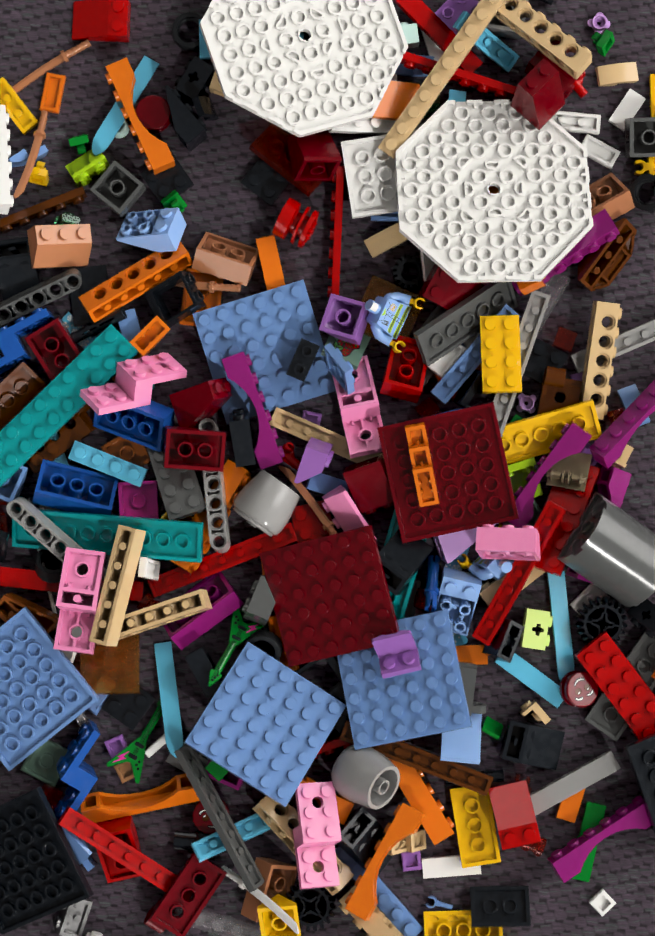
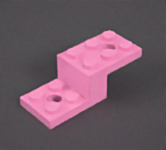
[80,352,187,416]
[332,355,383,458]
[53,547,106,655]
[293,781,342,890]

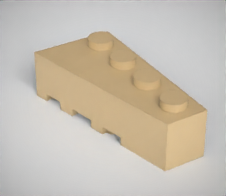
[339,885,404,936]

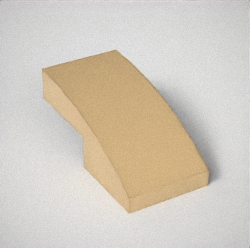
[595,62,639,87]
[364,223,408,258]
[388,829,427,856]

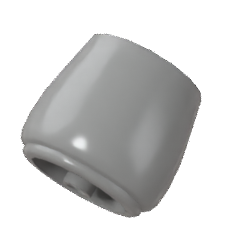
[233,469,300,537]
[331,745,400,810]

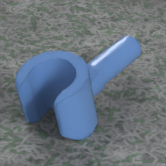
[425,895,453,910]

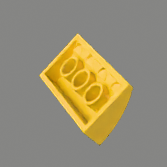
[423,910,503,936]

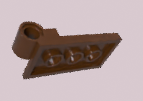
[536,366,582,454]
[26,403,97,474]

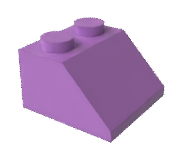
[319,293,369,346]
[294,437,334,484]

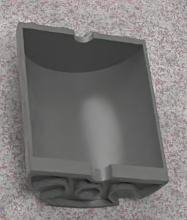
[557,492,655,607]

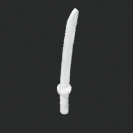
[221,865,299,934]

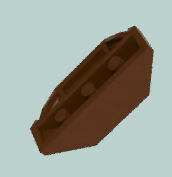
[578,218,637,292]

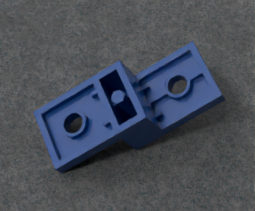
[0,308,55,374]
[54,719,100,827]

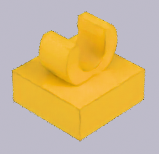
[28,161,49,187]

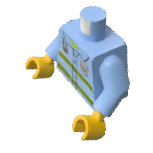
[365,292,425,353]
[457,523,514,580]

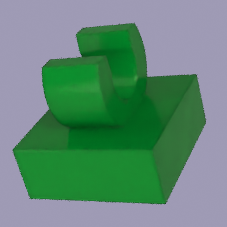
[591,29,615,57]
[68,133,90,154]
[160,189,188,213]

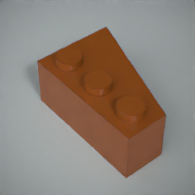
[0,592,59,635]

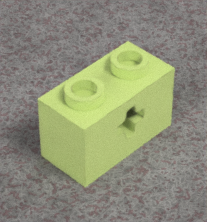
[520,608,553,650]

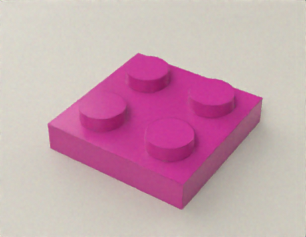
[118,480,159,519]

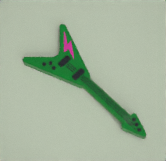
[208,608,264,687]
[106,700,162,784]

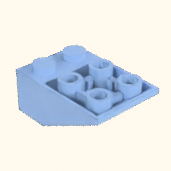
[116,207,187,253]
[435,567,482,636]

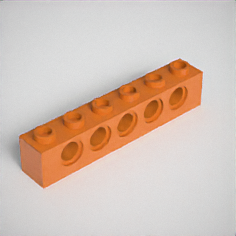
[78,241,193,323]

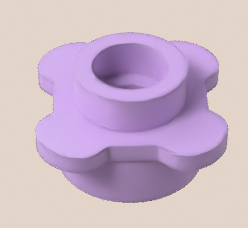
[587,12,610,34]
[516,393,537,414]

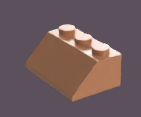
[589,172,635,220]
[27,224,92,269]
[192,232,259,286]
[241,857,297,922]

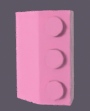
[321,485,377,539]
[475,524,541,561]

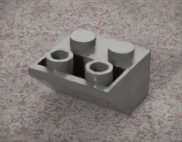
[242,575,276,626]

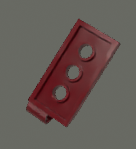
[143,852,227,936]

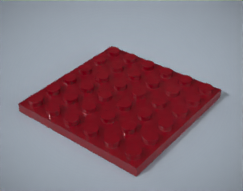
[377,402,519,543]
[260,525,399,667]

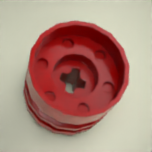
[272,197,320,249]

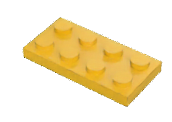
[479,315,522,394]
[449,787,501,868]

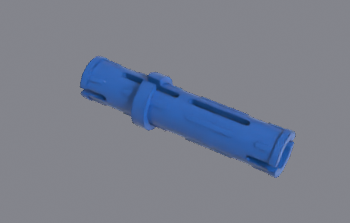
[424,555,440,612]

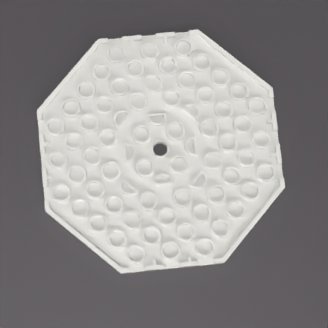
[199,0,408,138]
[395,99,593,283]

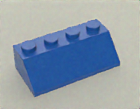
[93,400,175,452]
[32,459,119,515]

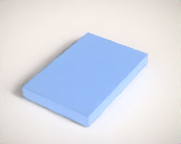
[440,713,482,765]

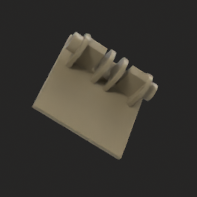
[546,452,592,492]

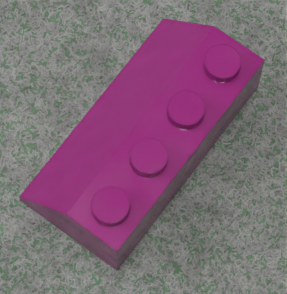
[163,572,244,650]

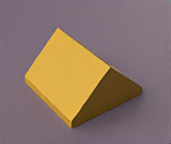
[257,894,301,936]

